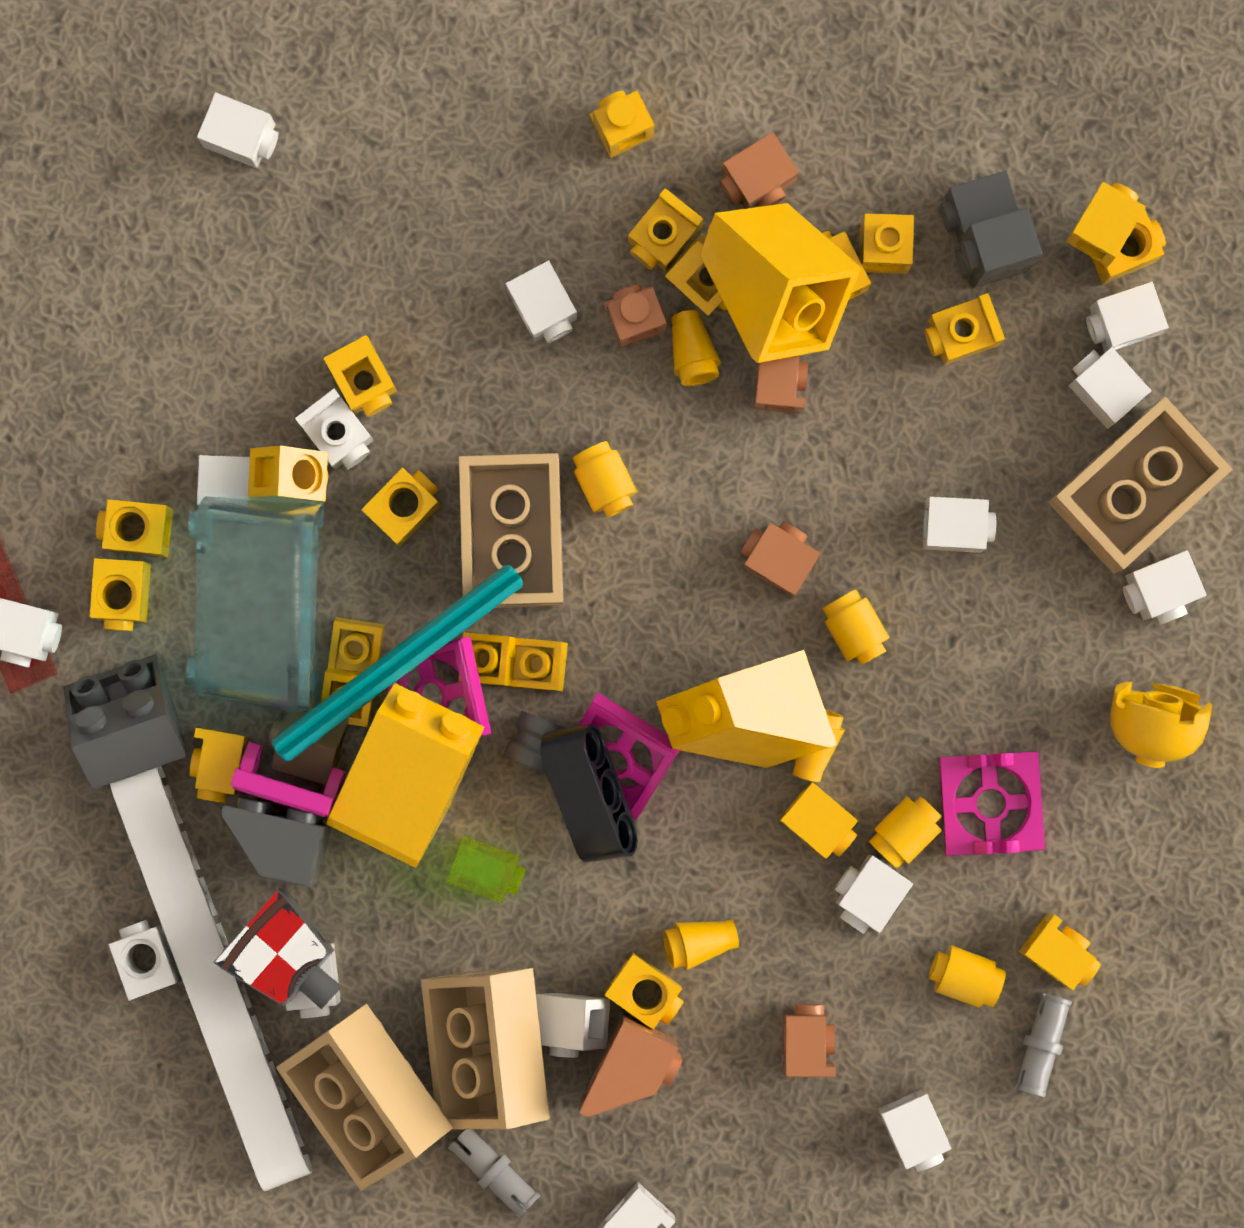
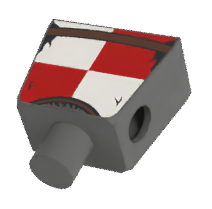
[214,888,342,1009]

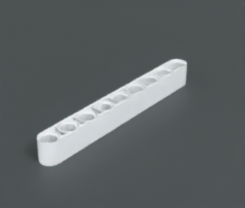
[110,766,312,1191]

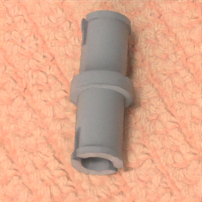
[1014,993,1072,1098]
[448,1129,541,1219]

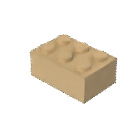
[1048,396,1233,574]
[459,453,564,608]
[421,968,550,1129]
[275,1003,453,1191]

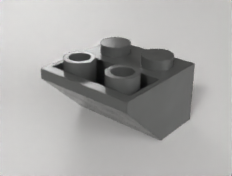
[64,654,187,790]
[221,797,331,886]

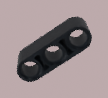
[540,724,638,863]

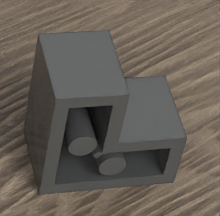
[940,171,1043,288]

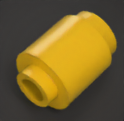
[572,441,638,518]
[822,589,890,666]
[868,796,942,869]
[928,945,1006,1008]

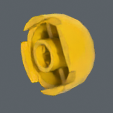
[1110,681,1213,768]

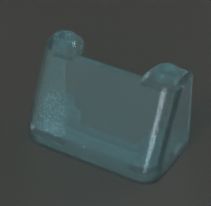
[187,496,324,712]

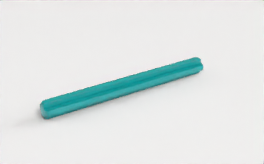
[271,564,523,761]

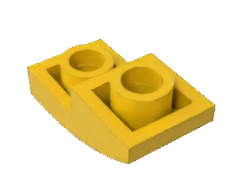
[321,617,385,727]
[458,632,568,692]

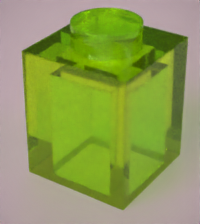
[447,835,526,903]

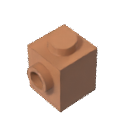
[719,132,799,209]
[740,521,821,598]

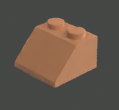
[579,1013,683,1117]

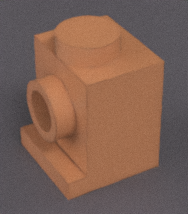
[603,285,667,349]
[754,355,808,414]
[783,1003,836,1077]

